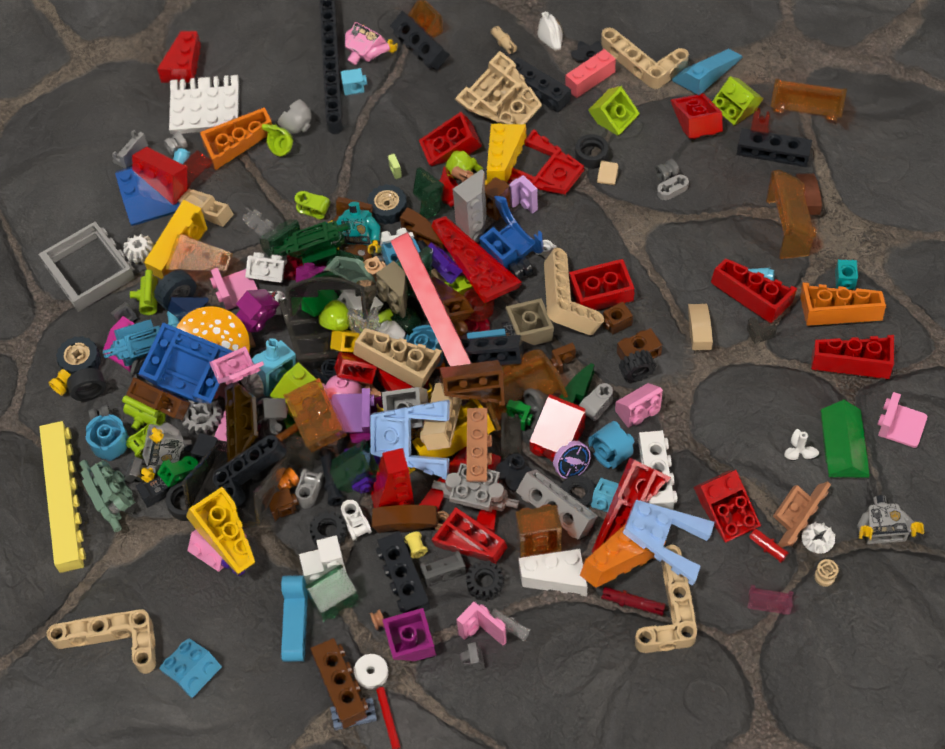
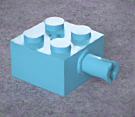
[251,338,296,397]

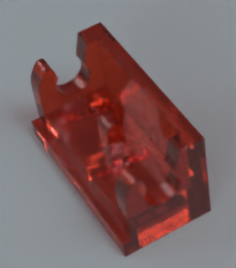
[751,107,770,133]
[183,150,212,190]

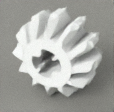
[124,233,154,265]

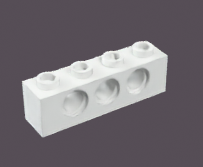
[638,431,677,510]

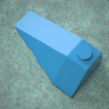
[672,49,742,95]

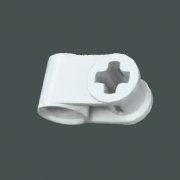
[341,500,372,541]

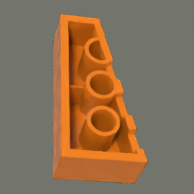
[200,108,272,170]
[580,524,666,588]

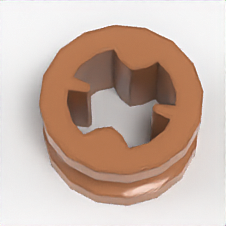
[370,609,384,631]

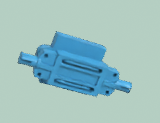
[103,319,160,367]

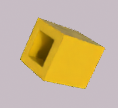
[330,330,360,352]

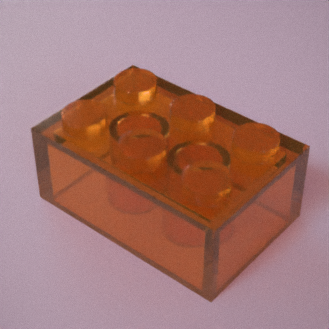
[284,378,347,452]
[516,504,561,558]

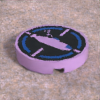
[553,441,591,479]

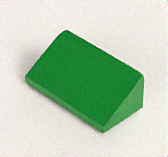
[301,286,339,317]

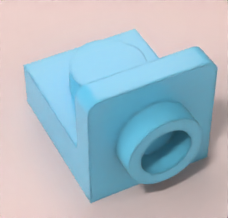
[591,478,619,512]

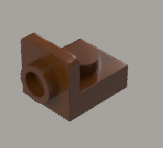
[550,343,576,374]

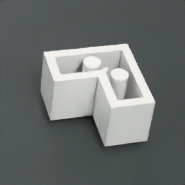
[299,535,346,584]

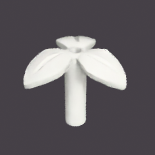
[784,429,819,460]

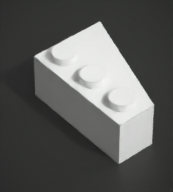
[519,549,587,597]

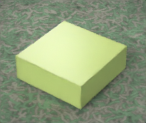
[388,154,402,179]

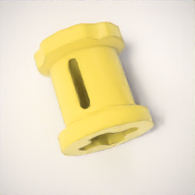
[404,532,428,559]

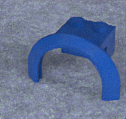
[479,196,544,270]

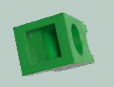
[157,456,198,487]

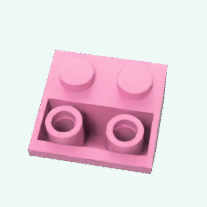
[615,383,663,428]

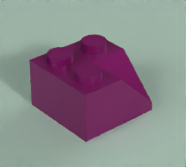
[382,608,436,661]

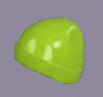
[319,300,351,331]

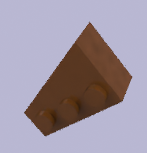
[440,360,505,406]

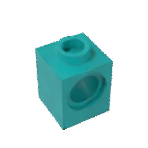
[835,260,858,290]

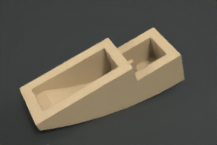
[178,189,234,227]
[688,304,713,350]

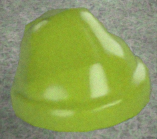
[262,124,293,156]
[446,151,483,178]

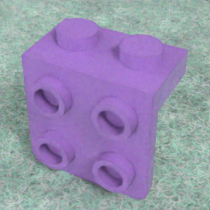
[331,388,375,433]

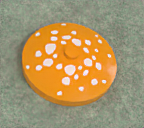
[176,306,250,353]

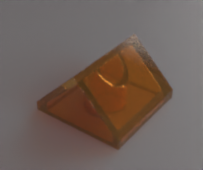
[408,0,443,38]

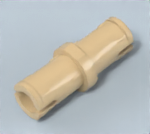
[491,26,517,54]

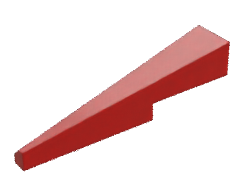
[591,458,671,553]

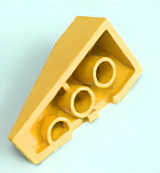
[186,487,255,574]

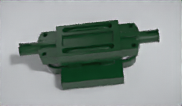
[274,221,351,265]

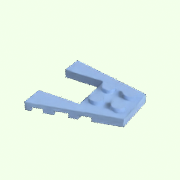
[370,400,450,480]
[623,500,715,585]

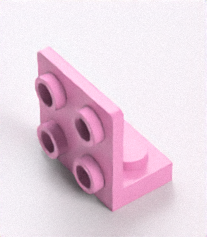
[457,602,506,646]

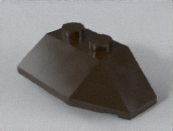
[225,382,259,462]

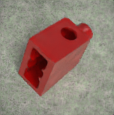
[334,351,377,384]

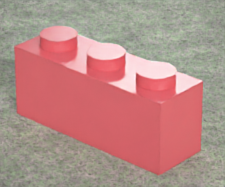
[565,49,616,98]

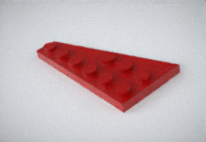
[431,216,522,304]

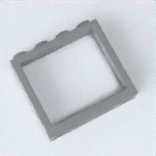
[39,222,135,312]

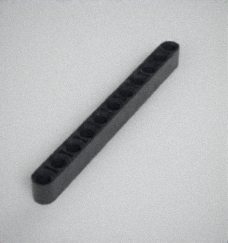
[319,0,343,134]

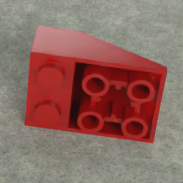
[694,470,761,543]

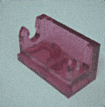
[747,585,793,615]

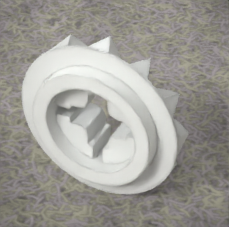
[802,522,835,553]

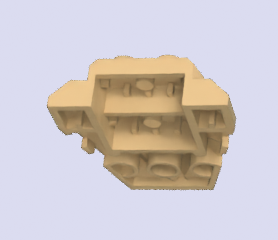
[455,51,542,124]

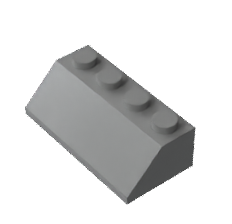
[453,169,487,243]

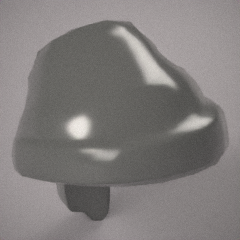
[523,388,548,430]

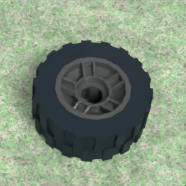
[154,270,197,310]

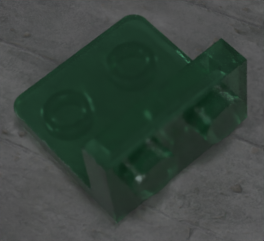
[413,167,444,219]

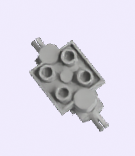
[432,463,519,512]

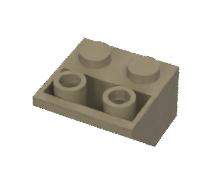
[376,261,408,318]

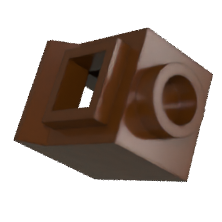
[265,488,299,522]

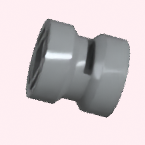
[163,132,188,156]

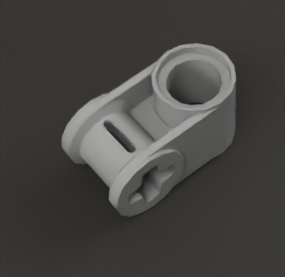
[579,383,613,421]
[295,469,324,509]

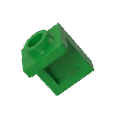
[507,399,534,431]

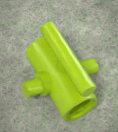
[130,270,158,315]
[122,395,166,431]

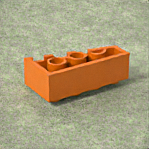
[800,282,886,326]

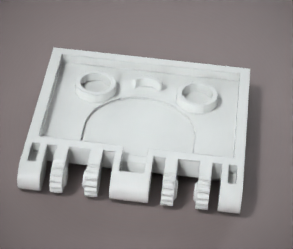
[169,75,239,134]

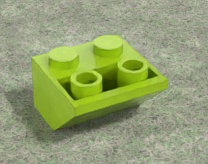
[712,76,764,125]

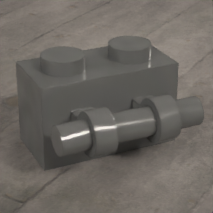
[256,398,288,438]

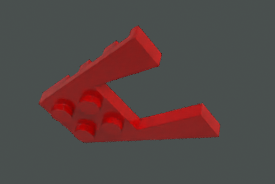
[507,129,584,195]
[419,447,501,533]

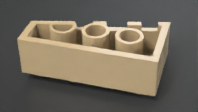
[353,328,442,388]

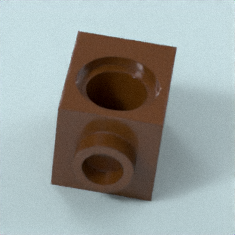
[603,302,633,335]

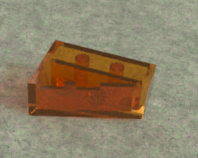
[165,234,233,271]

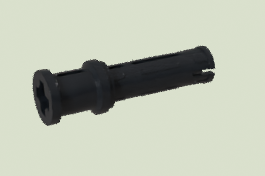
[319,448,345,506]

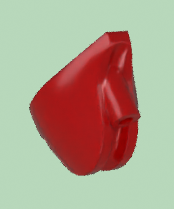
[435,166,458,208]

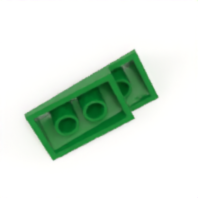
[821,400,870,478]

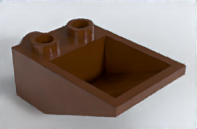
[408,277,474,336]

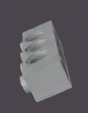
[516,469,598,539]

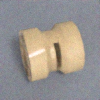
[814,559,838,587]

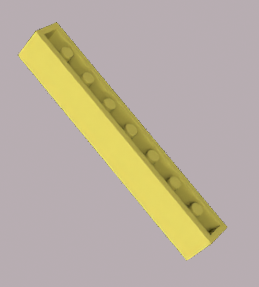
[39,421,86,573]

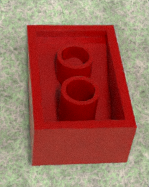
[671,93,723,139]
[419,112,482,166]

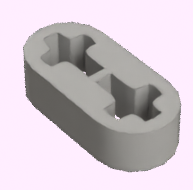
[657,175,689,200]

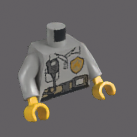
[141,422,192,482]
[857,495,924,544]

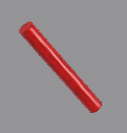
[376,687,401,749]

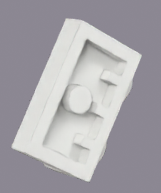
[245,252,287,283]

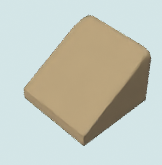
[597,161,618,185]

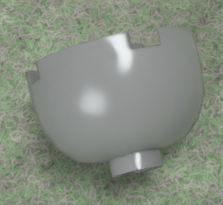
[277,99,311,134]

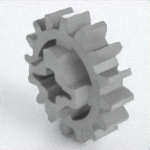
[181,398,223,435]

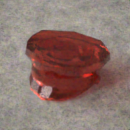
[463,288,494,322]

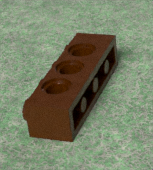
[311,638,369,729]

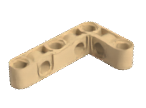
[601,28,689,89]
[635,545,697,653]
[47,610,156,674]

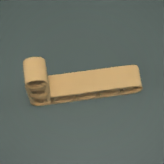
[544,248,604,335]

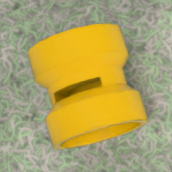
[48,369,71,396]

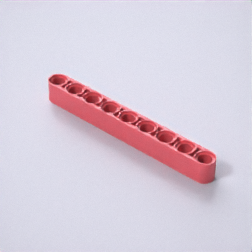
[391,232,471,366]

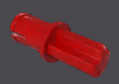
[749,529,789,563]

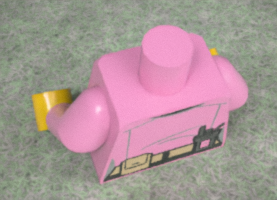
[345,22,397,66]

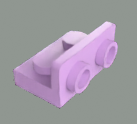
[509,175,538,214]

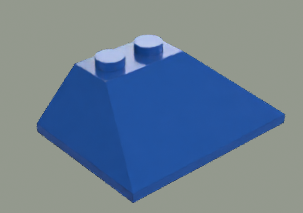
[115,167,180,226]
[138,323,233,404]

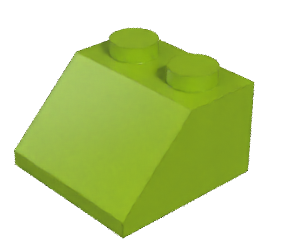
[588,86,640,135]
[270,362,326,421]

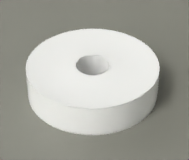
[354,654,388,689]

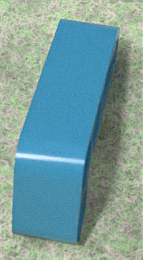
[281,575,308,662]

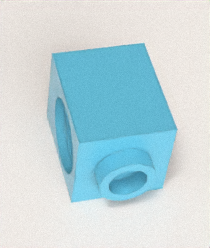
[341,68,367,95]

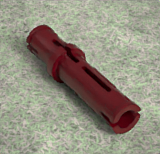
[601,586,665,616]

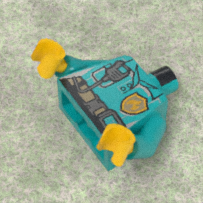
[336,202,382,254]

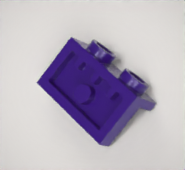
[427,242,463,284]

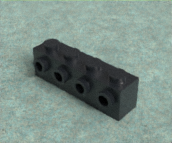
[513,57,571,113]

